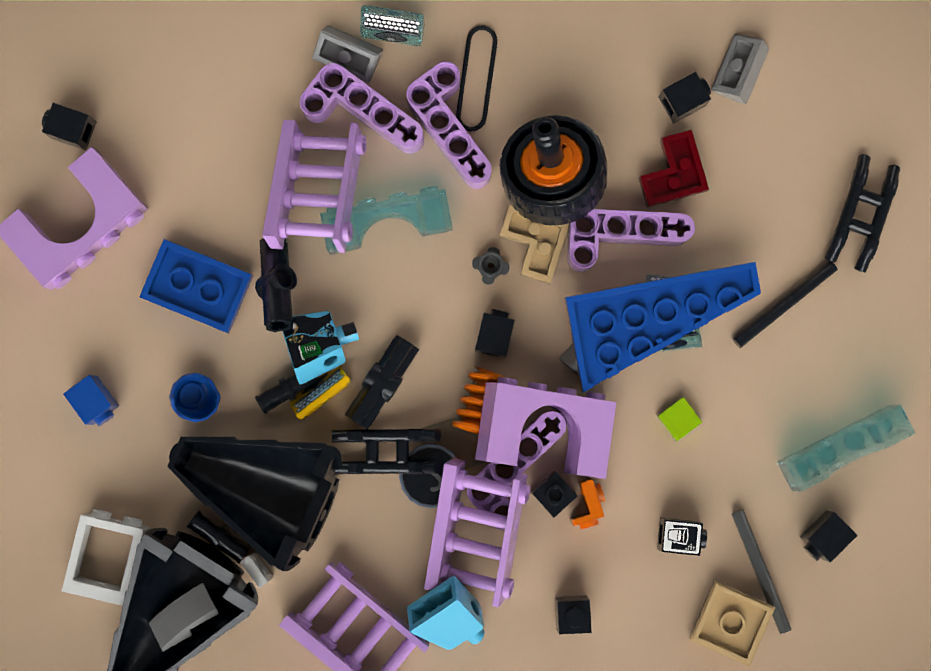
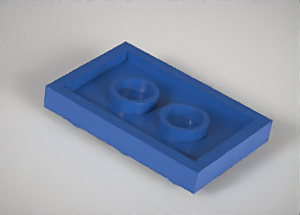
[139,239,253,334]

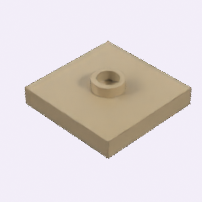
[689,580,775,667]

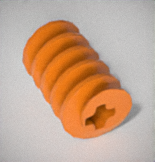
[451,366,506,435]

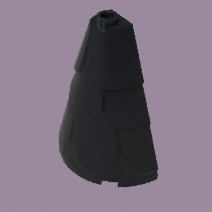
[167,437,342,571]
[107,528,258,671]

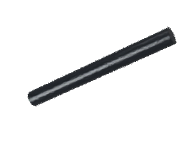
[732,261,838,348]

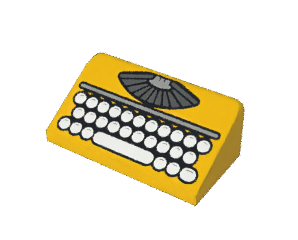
[290,366,352,420]

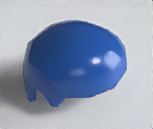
[169,373,220,422]

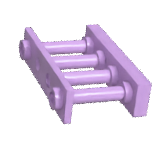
[262,120,366,253]
[424,458,530,607]
[279,561,430,671]

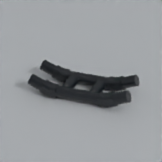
[824,154,900,273]
[332,428,442,474]

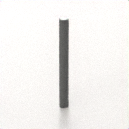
[732,509,792,634]

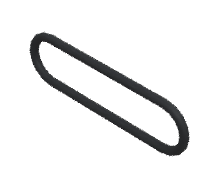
[456,26,497,131]

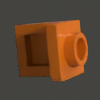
[570,478,605,529]

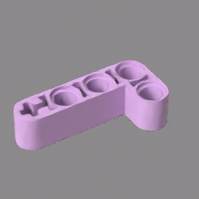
[406,61,492,189]
[300,63,424,154]
[567,209,695,272]
[467,411,566,530]

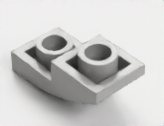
[149,583,219,651]

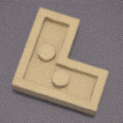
[500,205,569,284]

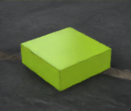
[657,397,703,441]

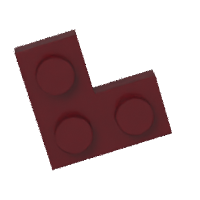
[638,129,709,208]

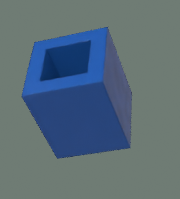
[63,375,119,426]

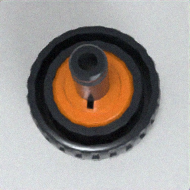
[499,115,608,226]

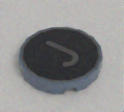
[399,444,458,508]

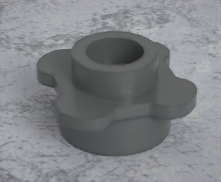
[472,247,510,285]

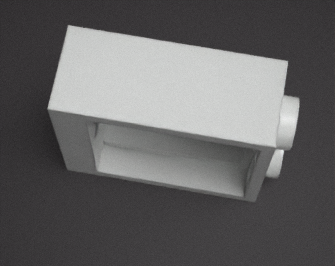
[62,509,151,606]

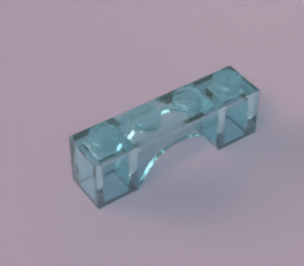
[320,186,453,255]
[777,404,916,492]

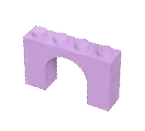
[0,147,148,290]
[475,377,616,479]

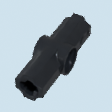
[255,238,297,333]
[345,335,420,430]

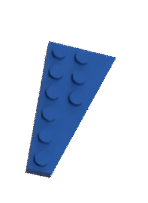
[565,262,761,393]

